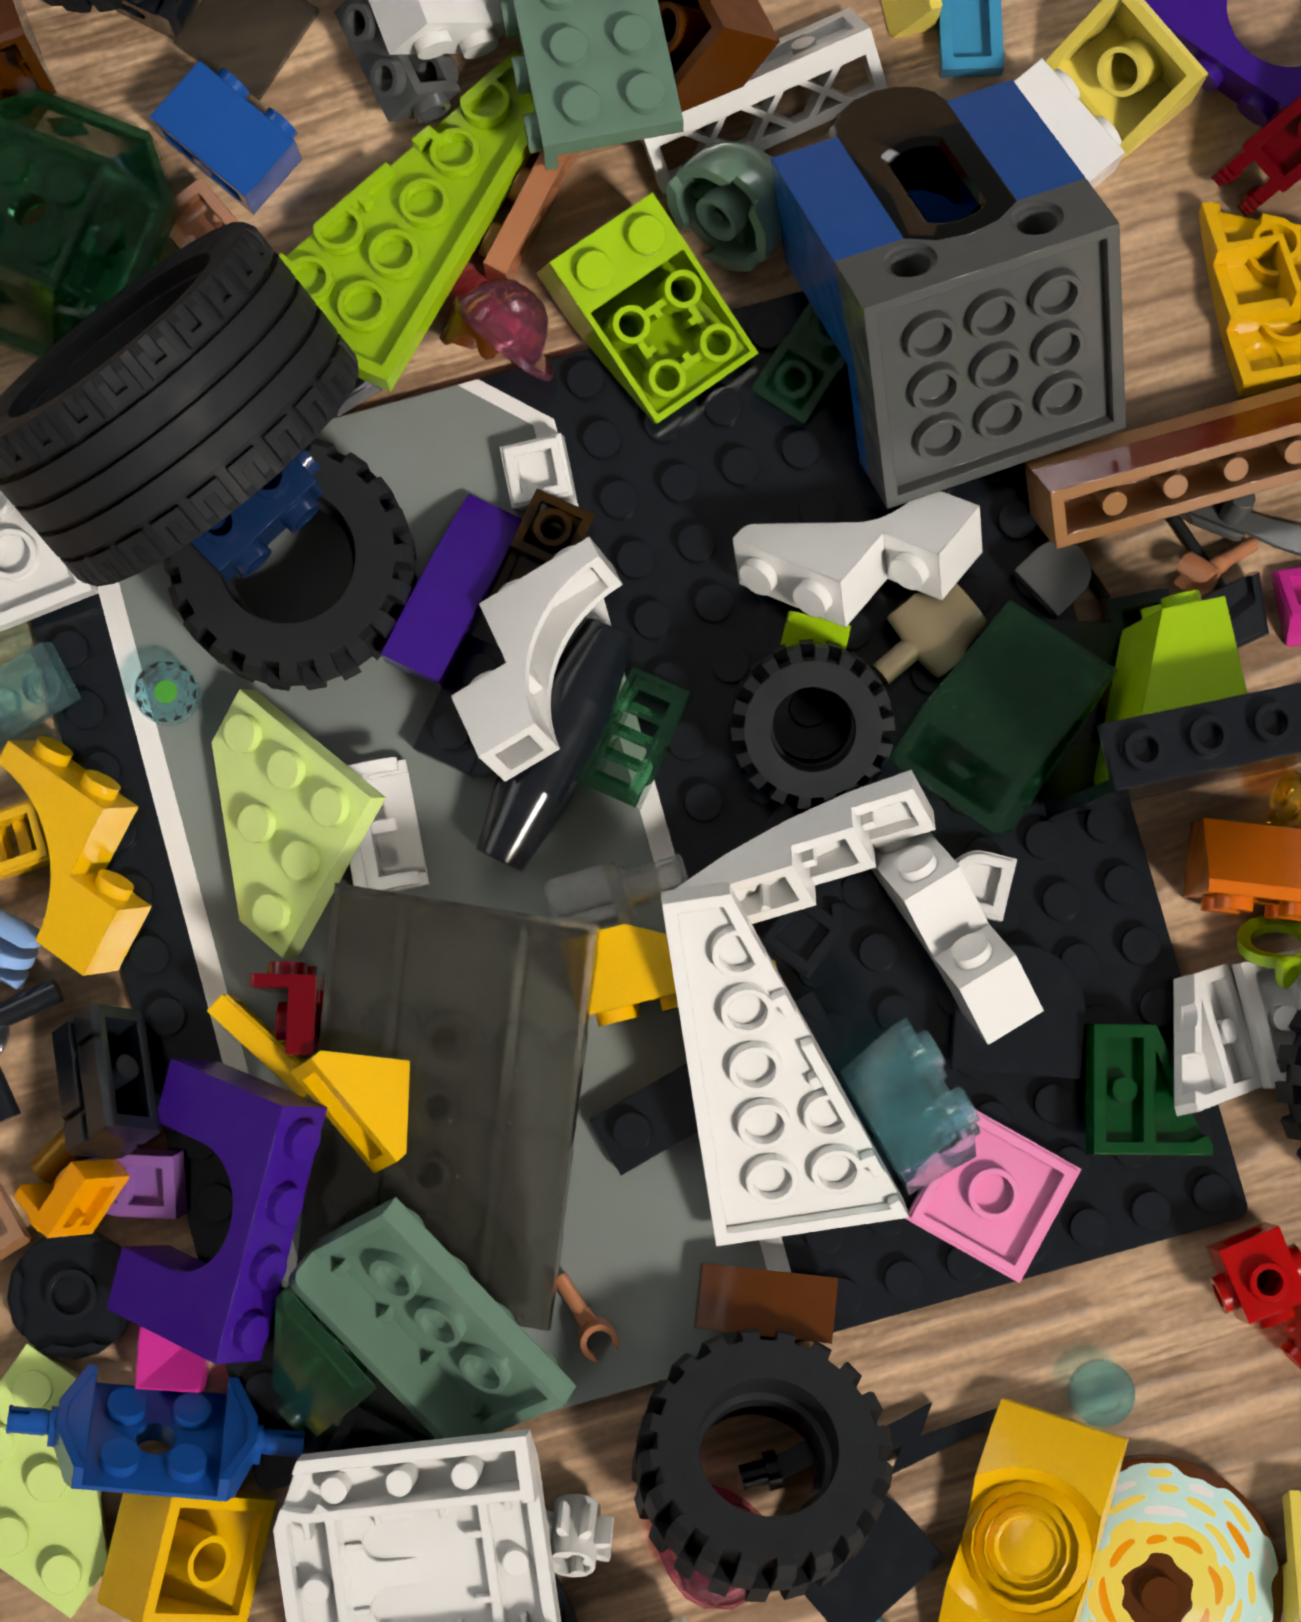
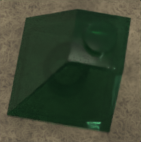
[272,1281,376,1437]

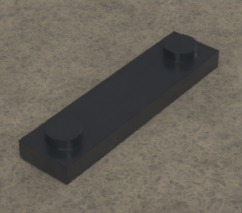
[589,991,845,1175]

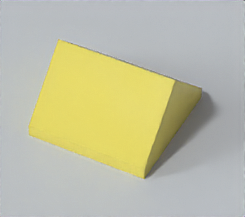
[1045,0,1208,160]

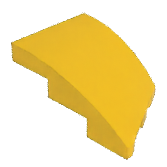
[1198,201,1301,397]

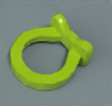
[1237,915,1301,989]

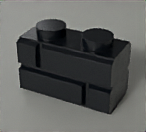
[52,1004,160,1160]

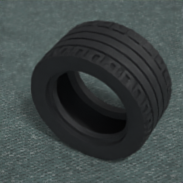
[0,222,359,587]

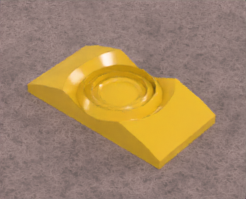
[938,1397,1129,1622]

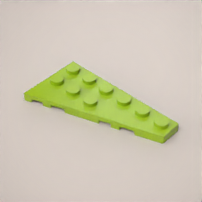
[279,50,534,392]

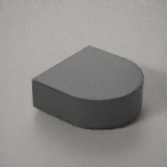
[1012,541,1091,619]

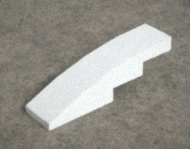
[674,770,936,924]

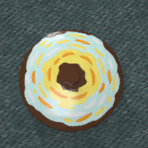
[1080,1454,1283,1622]

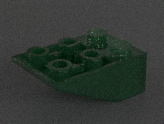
[888,600,1119,833]

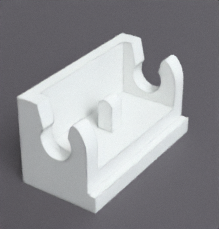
[347,757,430,899]

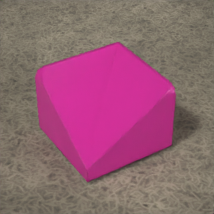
[135,1326,209,1393]

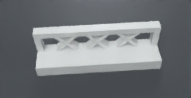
[640,7,890,195]

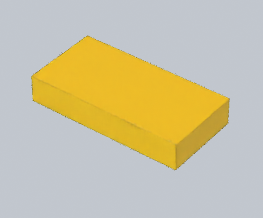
[207,994,310,1099]

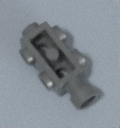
[334,0,461,124]

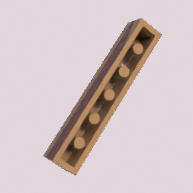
[1024,383,1301,549]

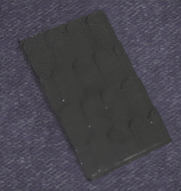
[297,883,600,1331]

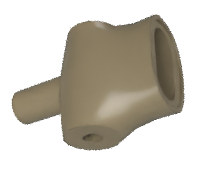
[871,583,988,685]

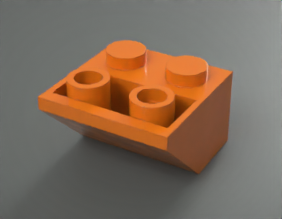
[1183,818,1301,922]

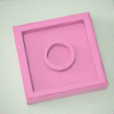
[905,1105,1081,1283]

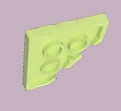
[211,689,386,958]
[0,1342,111,1619]

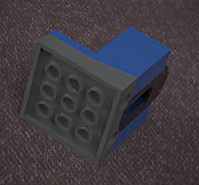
[770,79,1126,509]

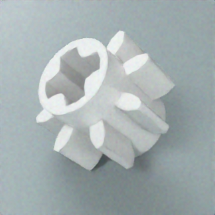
[546,1494,614,1577]

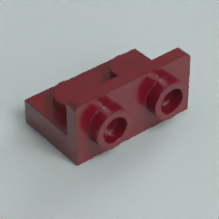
[249,961,334,1058]

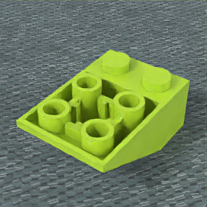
[536,192,758,424]

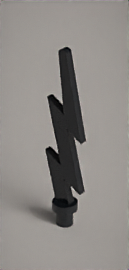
[738,1402,998,1494]

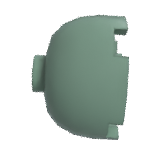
[666,141,782,272]

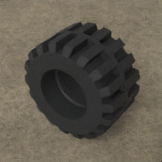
[731,639,895,810]

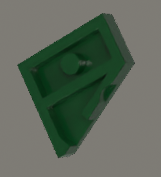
[1085,1024,1213,1156]

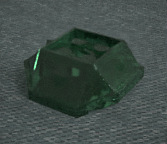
[0,89,180,359]

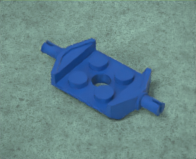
[6,1364,305,1502]

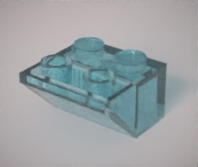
[841,1018,981,1195]

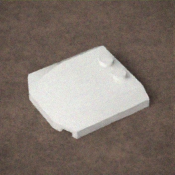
[273,1429,561,1622]

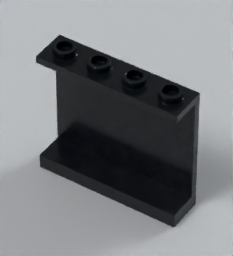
[1033,683,1301,819]

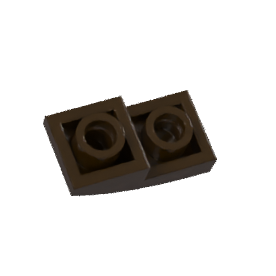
[488,488,595,598]

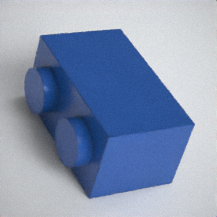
[149,60,302,215]

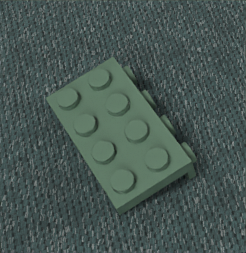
[499,0,684,171]
[289,1197,577,1439]

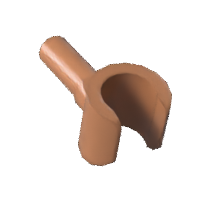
[1173,537,1258,596]
[552,1272,619,1362]

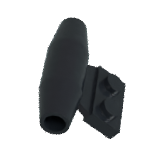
[413,618,633,871]

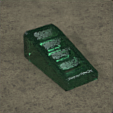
[578,667,692,809]

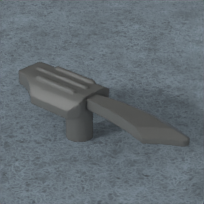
[1177,493,1301,556]

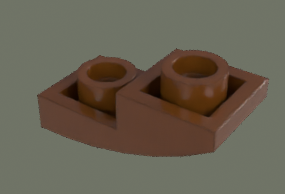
[694,1263,838,1344]

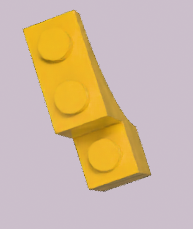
[0,736,152,976]

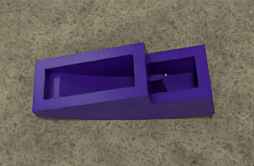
[381,494,522,688]

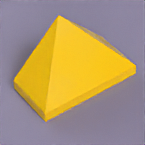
[290,1050,410,1173]

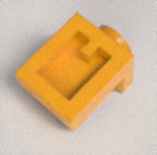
[13,1159,130,1238]

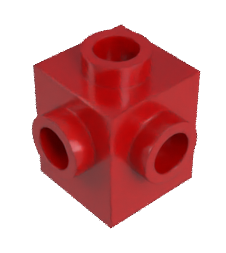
[1206,1222,1301,1329]

